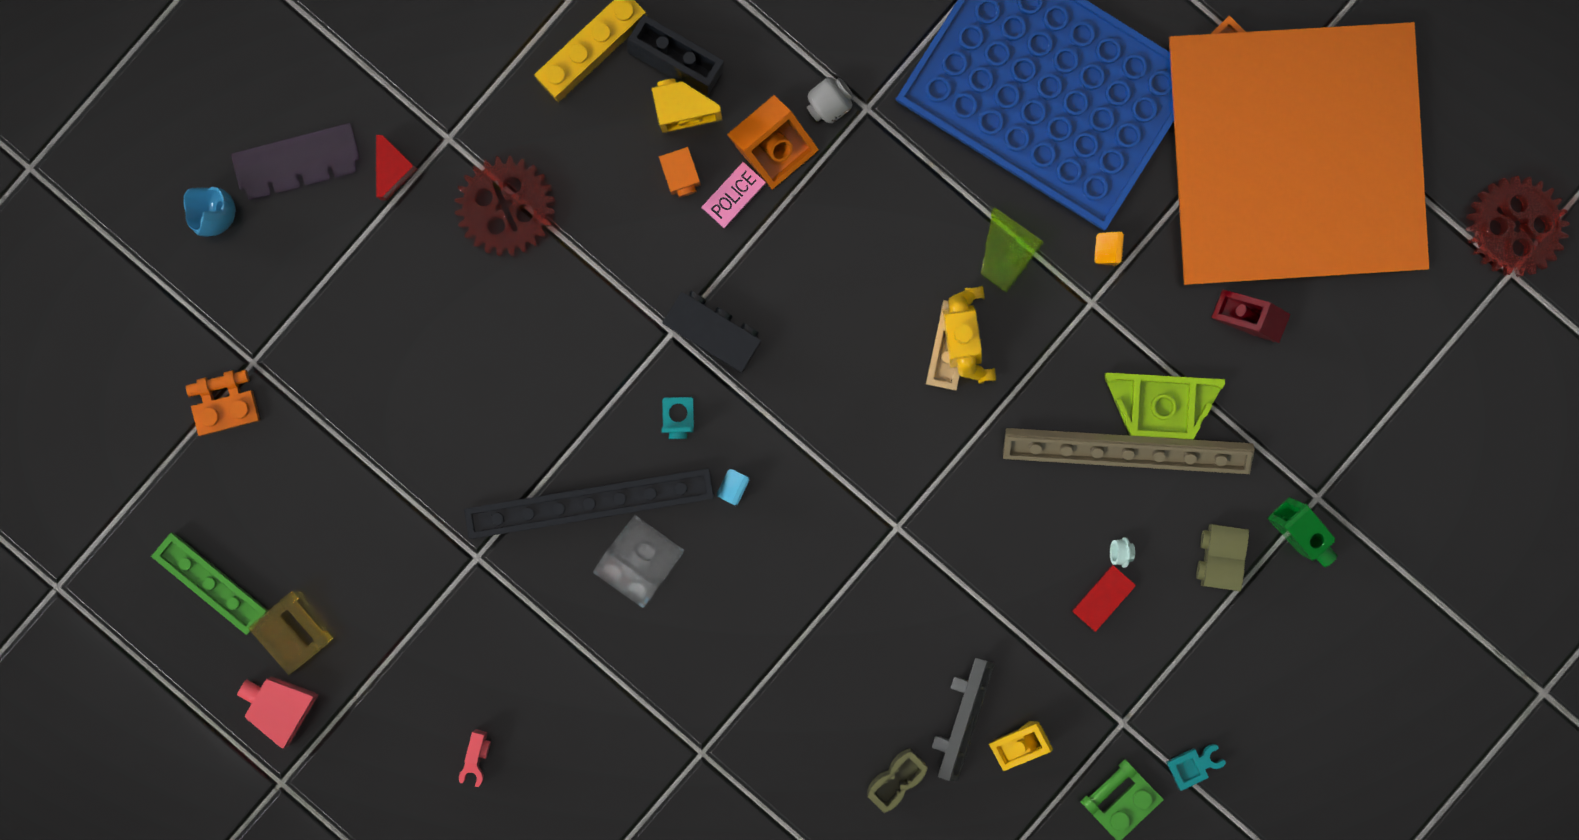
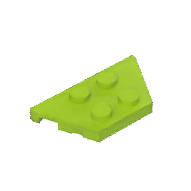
[1104,373,1225,440]

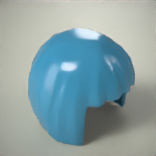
[183,186,236,237]

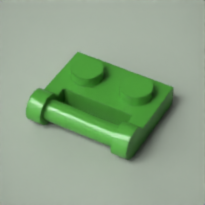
[1080,759,1163,840]

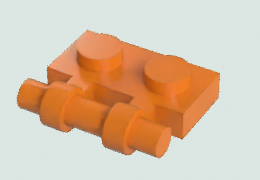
[186,370,261,436]

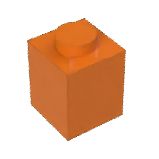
[659,147,701,198]

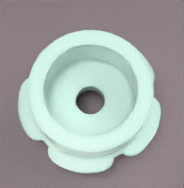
[1110,537,1135,568]

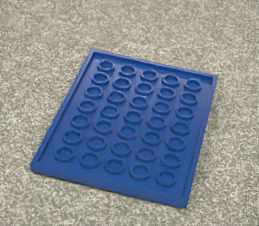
[895,0,1174,231]

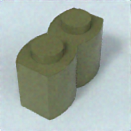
[1196,524,1249,591]
[867,748,928,812]

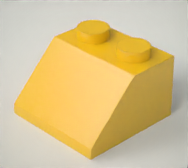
[651,79,722,133]

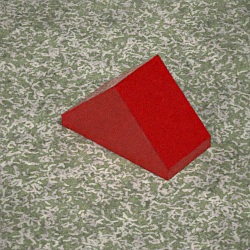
[376,135,418,200]

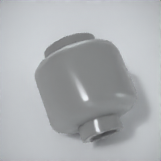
[807,77,854,123]

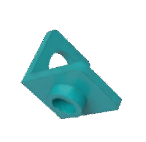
[661,397,694,439]

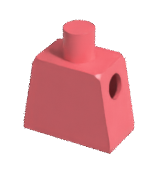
[237,677,318,748]

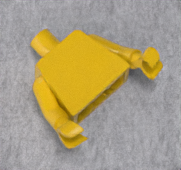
[942,286,997,384]

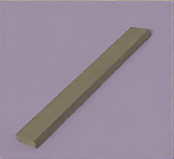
[1003,428,1255,474]

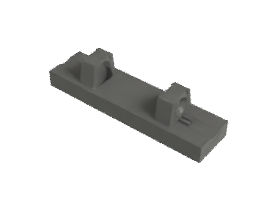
[932,658,995,781]

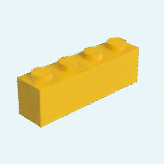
[534,0,647,103]

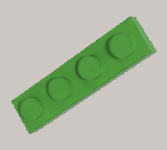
[151,532,269,635]

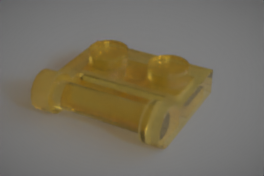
[248,591,332,675]

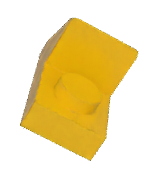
[989,721,1053,771]

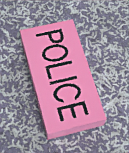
[702,162,766,229]

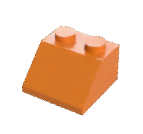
[727,95,819,190]

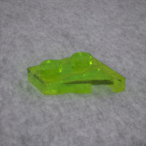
[981,207,1043,293]

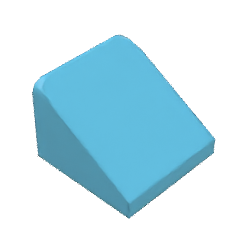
[717,469,750,505]

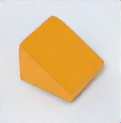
[1094,232,1124,266]

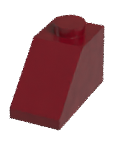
[1211,289,1291,343]

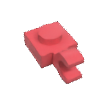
[459,729,491,787]

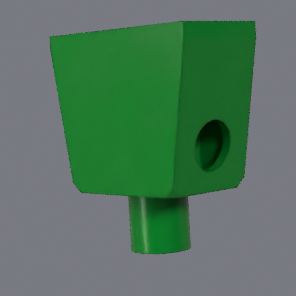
[1267,497,1338,567]

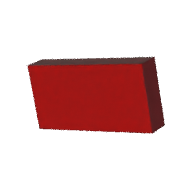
[1072,565,1136,632]

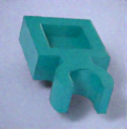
[1166,744,1226,791]

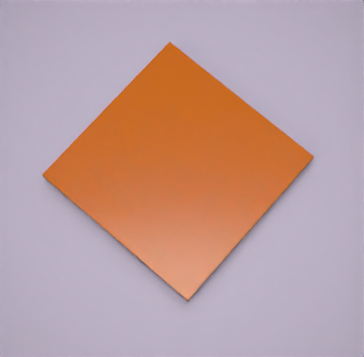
[1169,22,1429,285]

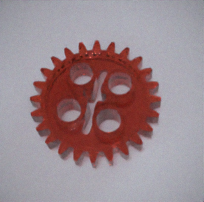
[455,156,556,257]
[1466,176,1570,277]

